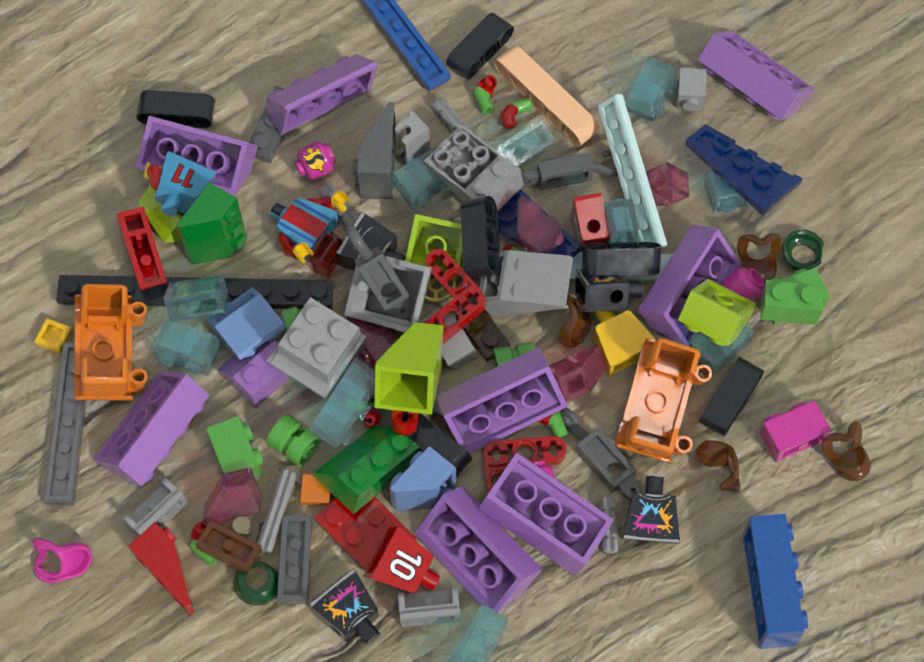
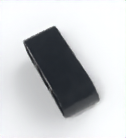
[446,12,514,80]
[136,90,216,128]
[461,196,501,279]
[582,242,662,277]
[699,357,765,437]
[402,413,473,478]

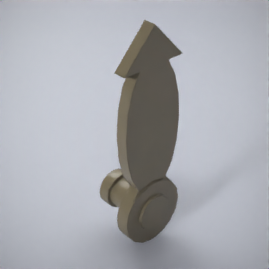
[228,465,302,543]

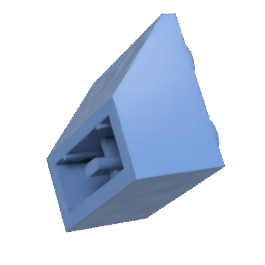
[207,287,286,360]
[390,446,457,511]

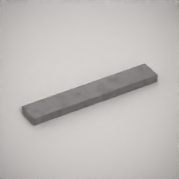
[43,343,87,505]

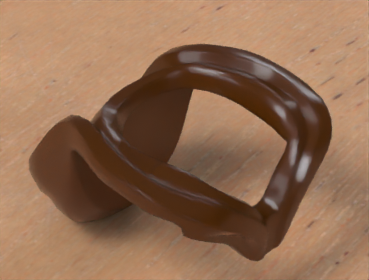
[737,233,781,287]
[558,295,592,348]
[821,421,871,481]
[695,440,741,493]

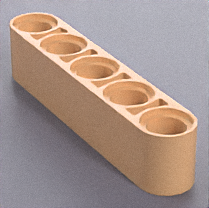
[493,45,600,147]

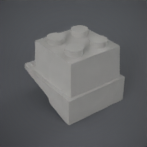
[344,255,432,332]
[267,297,367,399]

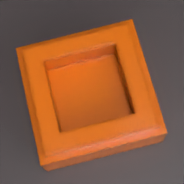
[300,474,331,506]

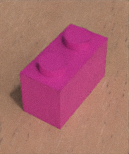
[760,401,831,462]

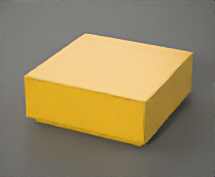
[34,318,73,355]

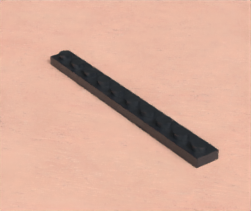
[56,275,334,310]

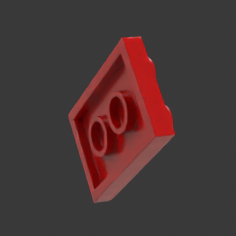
[314,497,417,572]

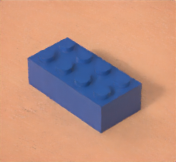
[742,514,808,649]

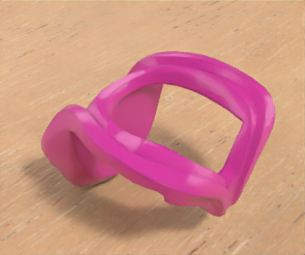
[32,538,92,584]

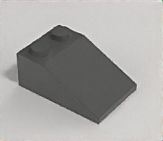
[353,102,396,199]

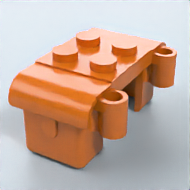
[74,284,147,401]
[615,338,712,463]

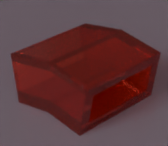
[307,231,342,279]

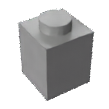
[676,67,707,111]

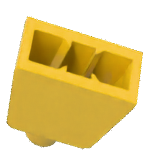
[593,310,656,377]

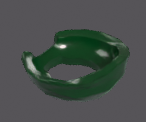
[782,229,824,270]
[233,561,279,606]

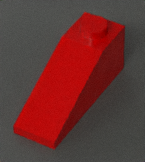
[117,206,167,291]
[128,523,195,616]

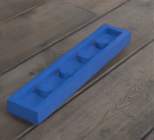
[360,0,451,91]

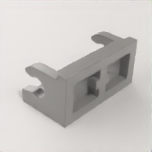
[395,111,431,171]
[421,308,479,370]
[122,478,188,537]
[398,587,460,627]

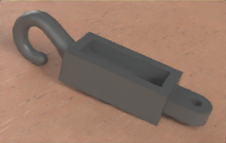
[521,149,618,191]
[346,224,411,319]
[560,407,642,501]

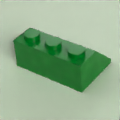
[177,182,247,265]
[313,425,420,514]

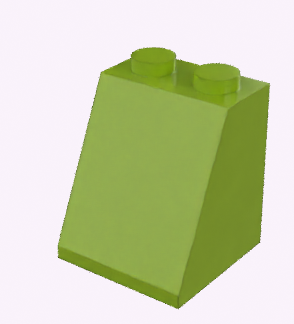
[375,322,444,415]

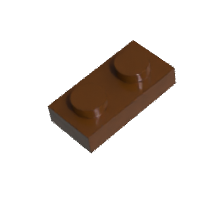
[195,520,262,575]

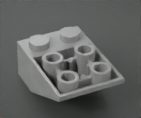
[424,124,524,210]
[477,250,573,318]

